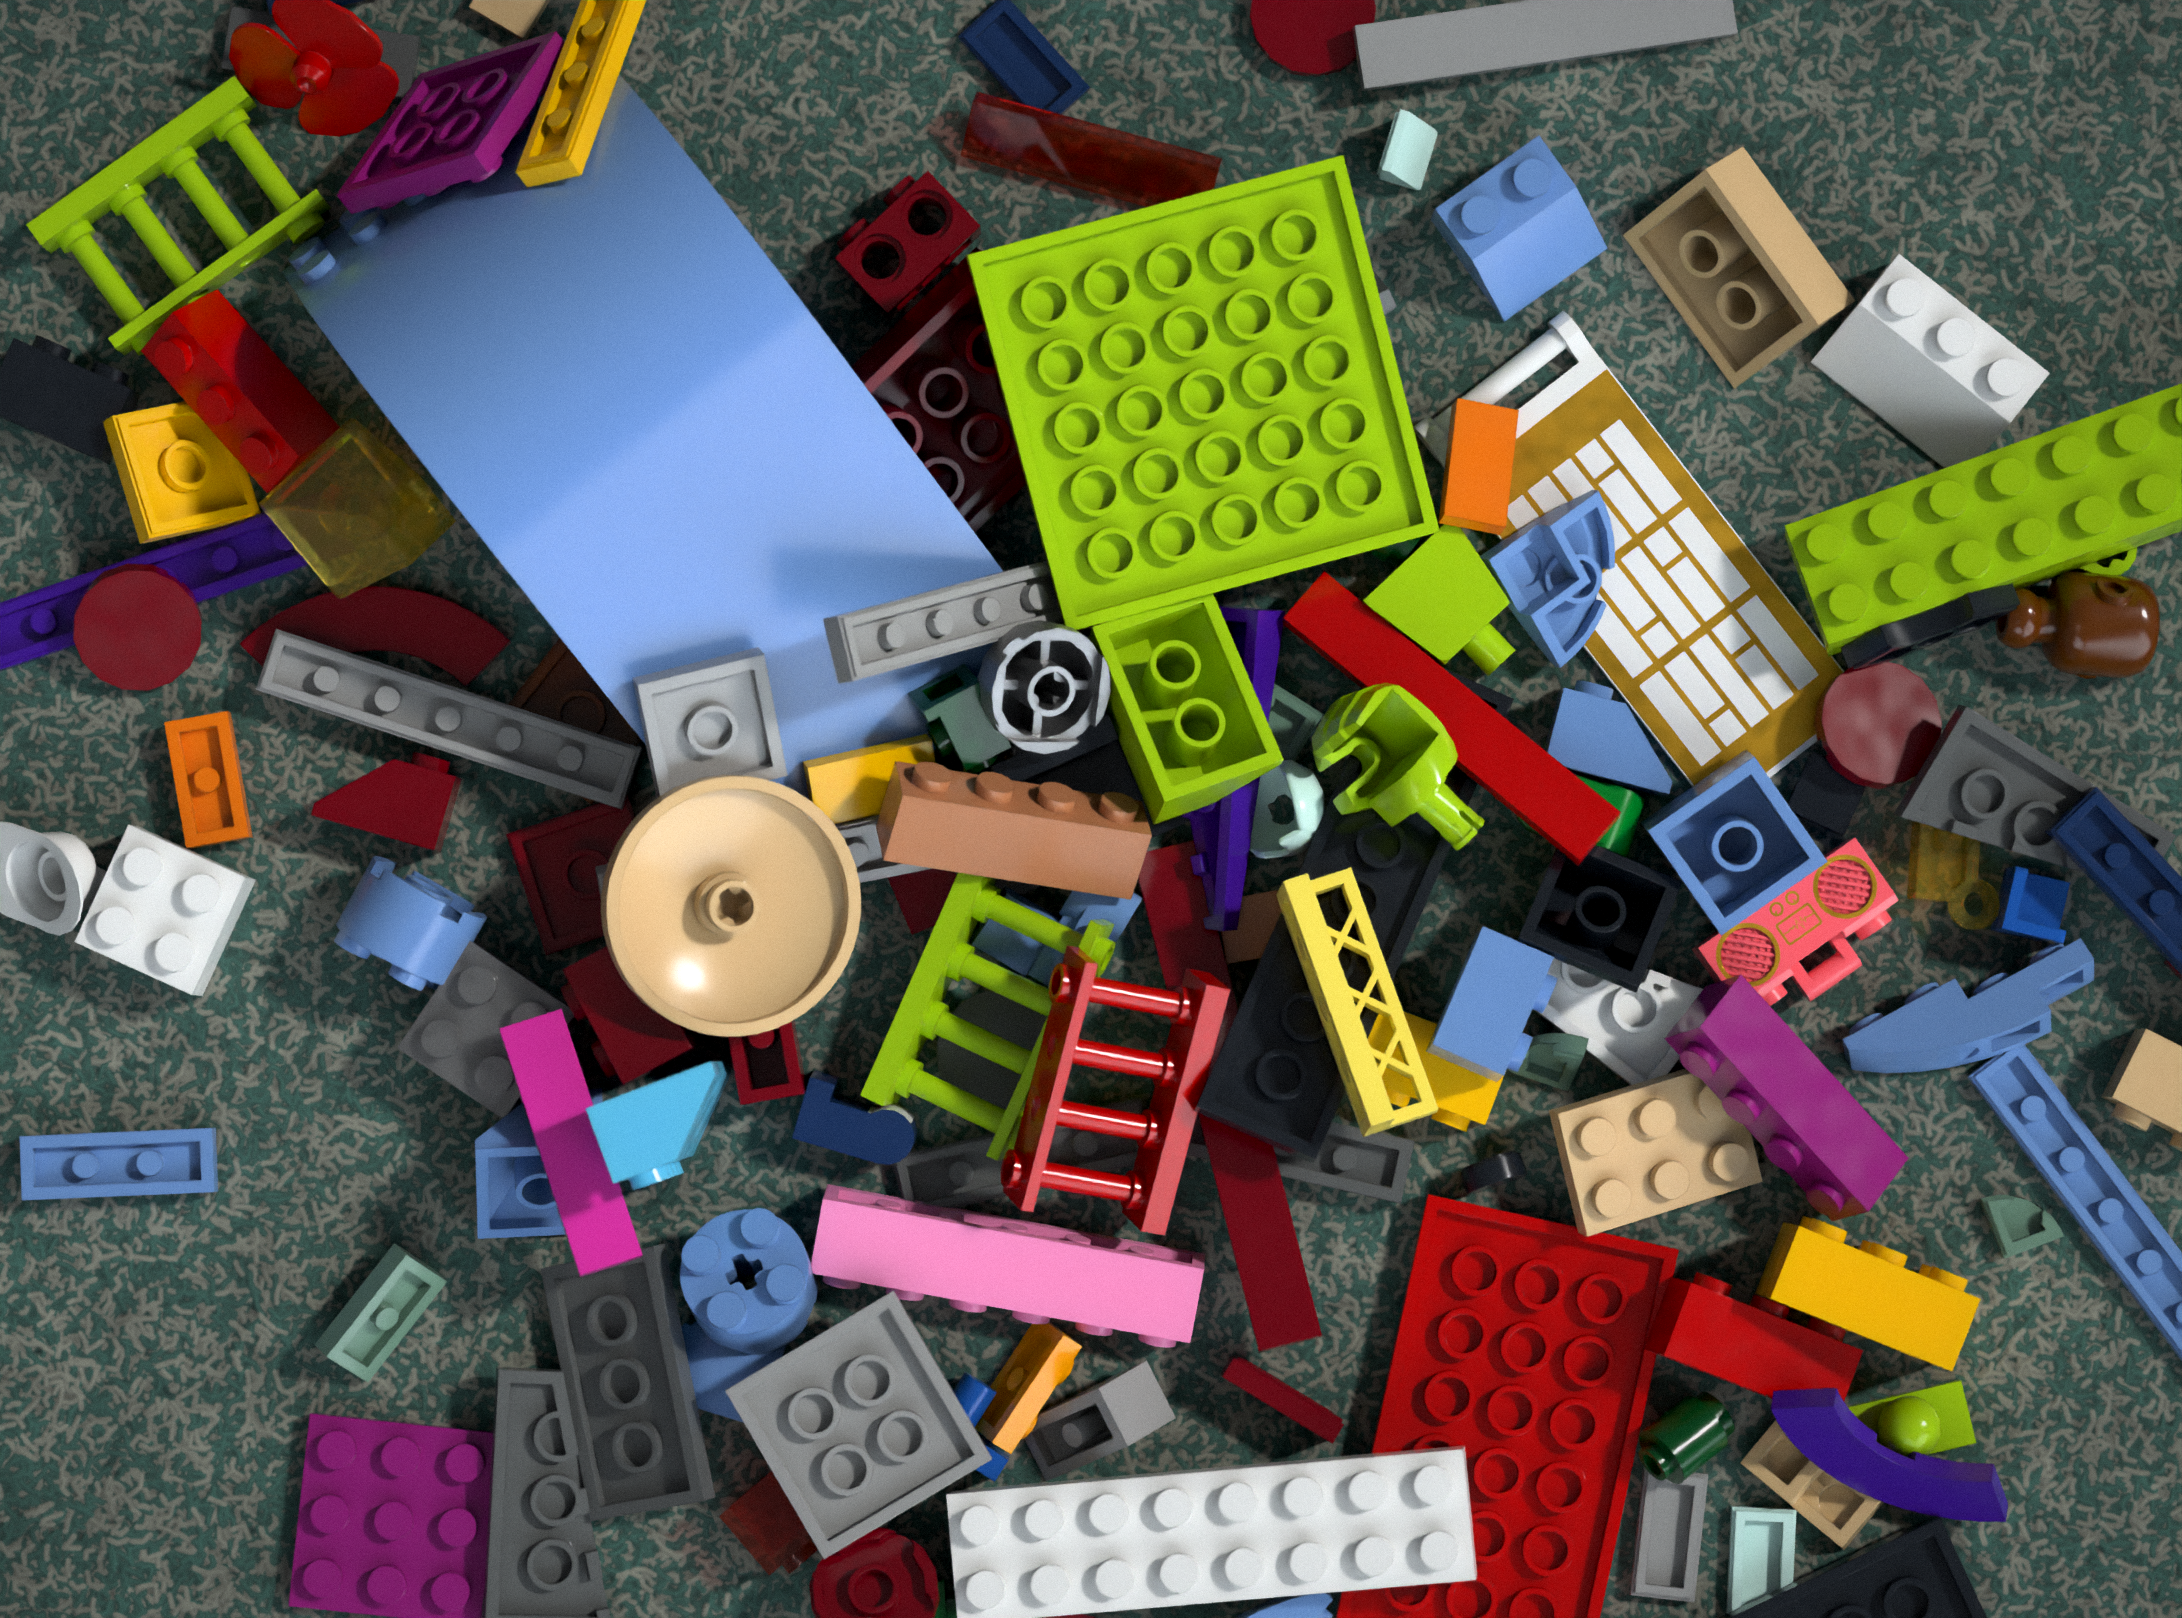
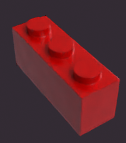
[141,289,344,494]
[1644,1272,1863,1401]

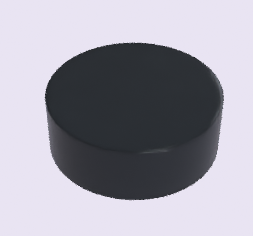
[1460,1151,1528,1195]

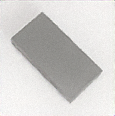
[1629,1466,1709,1602]

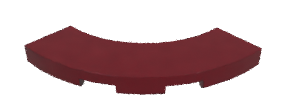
[240,586,511,687]

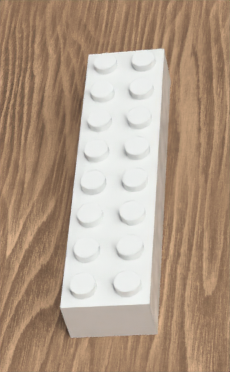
[946,1445,1477,1618]

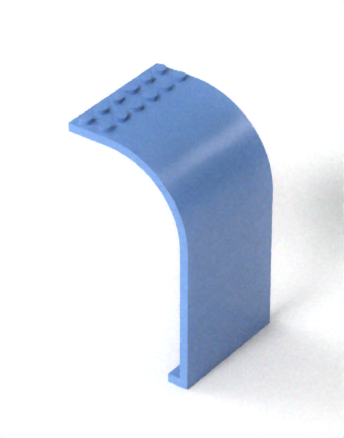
[282,75,1003,799]

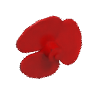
[229,0,399,137]

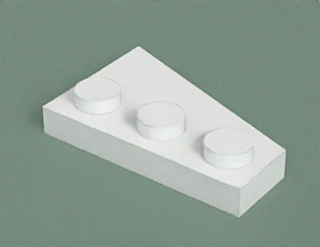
[1534,959,1703,1085]

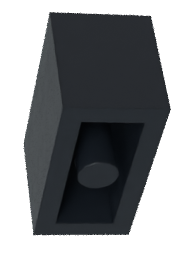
[0,335,140,465]

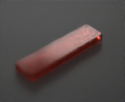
[960,92,1222,207]

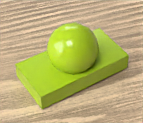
[1847,1379,1976,1457]

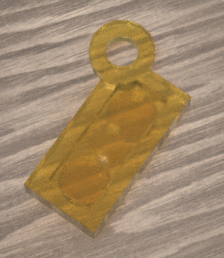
[1907,774,2000,930]

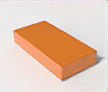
[1438,398,1519,535]

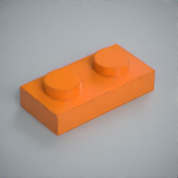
[164,711,253,849]

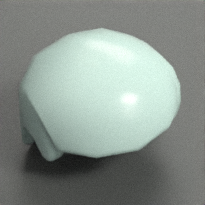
[1249,760,1325,859]

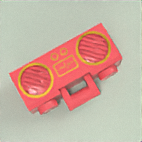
[1692,837,1899,1006]

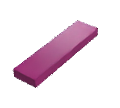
[499,1009,643,1277]

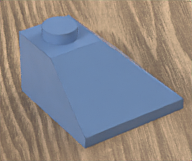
[475,1088,603,1239]

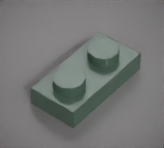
[315,1243,447,1382]

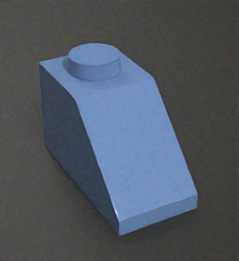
[1544,680,1672,797]

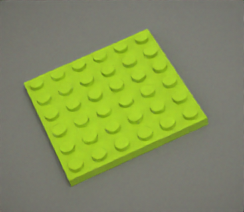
[966,155,1440,630]

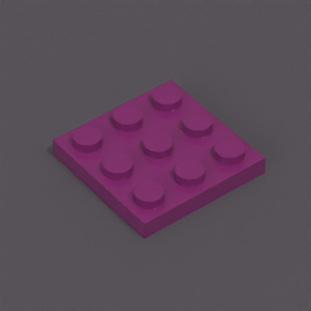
[337,31,565,214]
[288,1413,493,1618]

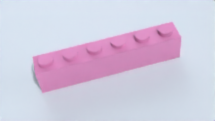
[811,1184,1205,1348]

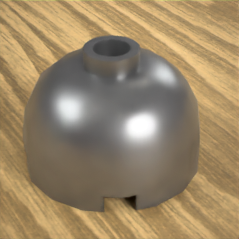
[977,620,1111,754]

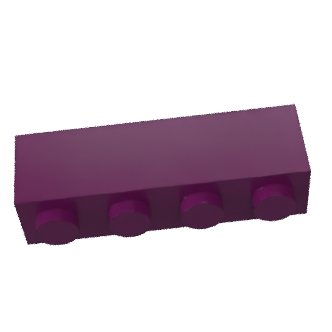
[1664,975,1908,1221]

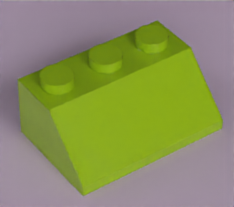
[1088,593,1284,824]

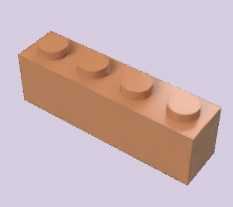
[876,761,1152,900]

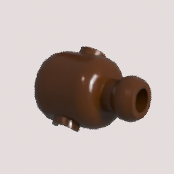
[1995,572,2160,679]

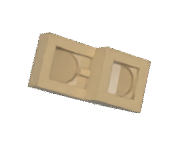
[1740,1420,1884,1550]

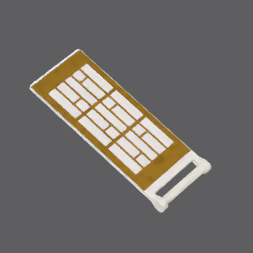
[1413,311,1844,786]

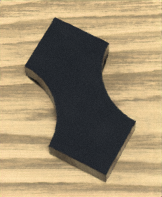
[1841,583,2021,670]

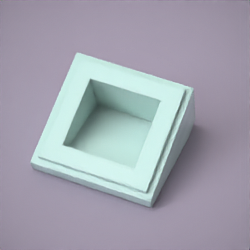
[1376,109,1438,190]

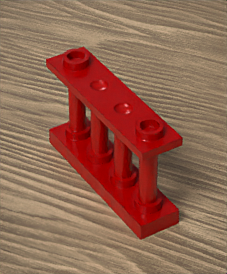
[1000,945,1230,1235]

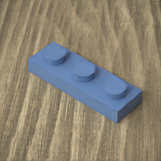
[19,1128,218,1200]

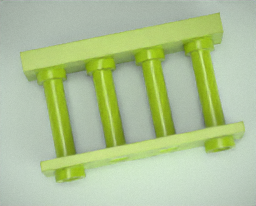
[26,76,331,356]
[860,873,1116,1161]

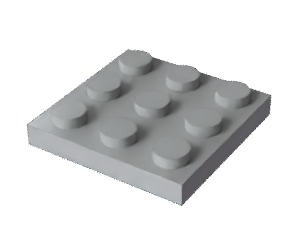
[725,1290,992,1559]

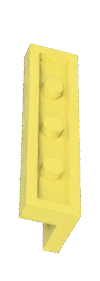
[1276,867,1439,1137]

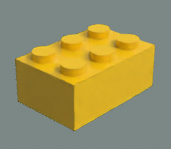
[1755,1216,1981,1371]

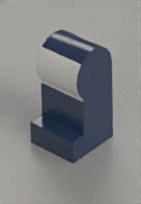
[792,1070,917,1165]

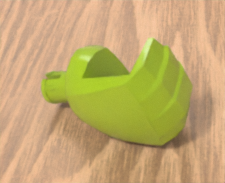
[1312,683,1485,851]

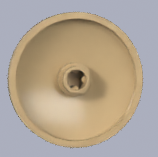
[601,775,861,1037]

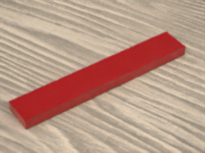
[1283,571,1621,865]

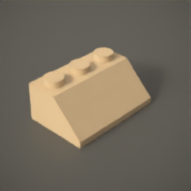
[1623,147,1855,389]

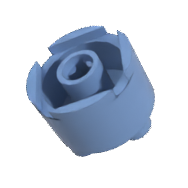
[334,856,487,991]
[680,1208,818,1355]

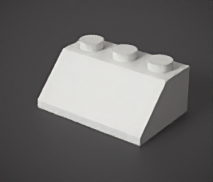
[1811,254,2050,468]

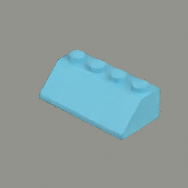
[586,1061,731,1191]

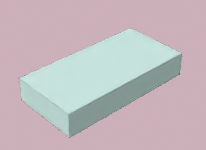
[1726,1506,1796,1614]

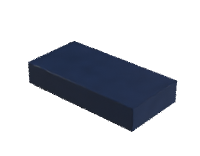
[958,0,1090,132]

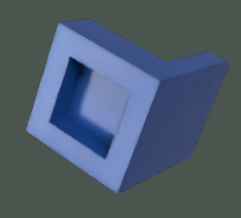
[1991,866,2070,945]

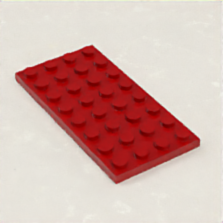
[1335,1194,1679,1618]

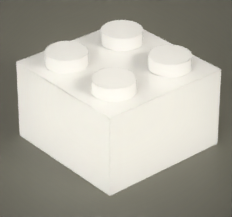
[74,824,256,996]

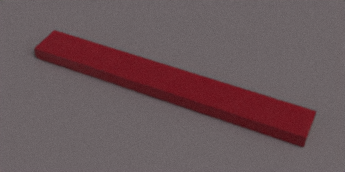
[1138,840,1322,1353]

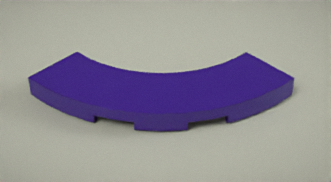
[1771,1388,2008,1522]

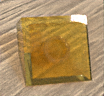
[258,418,456,599]

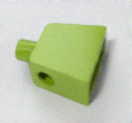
[1362,524,1516,676]

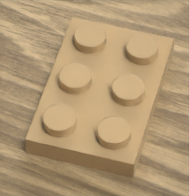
[1549,1069,1763,1237]

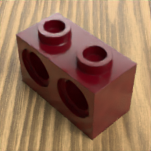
[835,171,981,321]

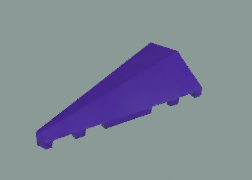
[1182,606,1285,931]

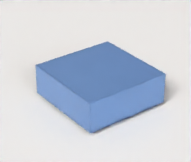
[971,886,1060,976]

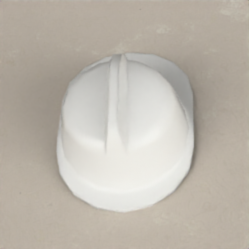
[0,821,107,936]

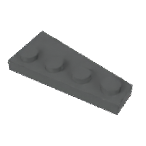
[1893,705,2176,873]
[483,1367,611,1618]

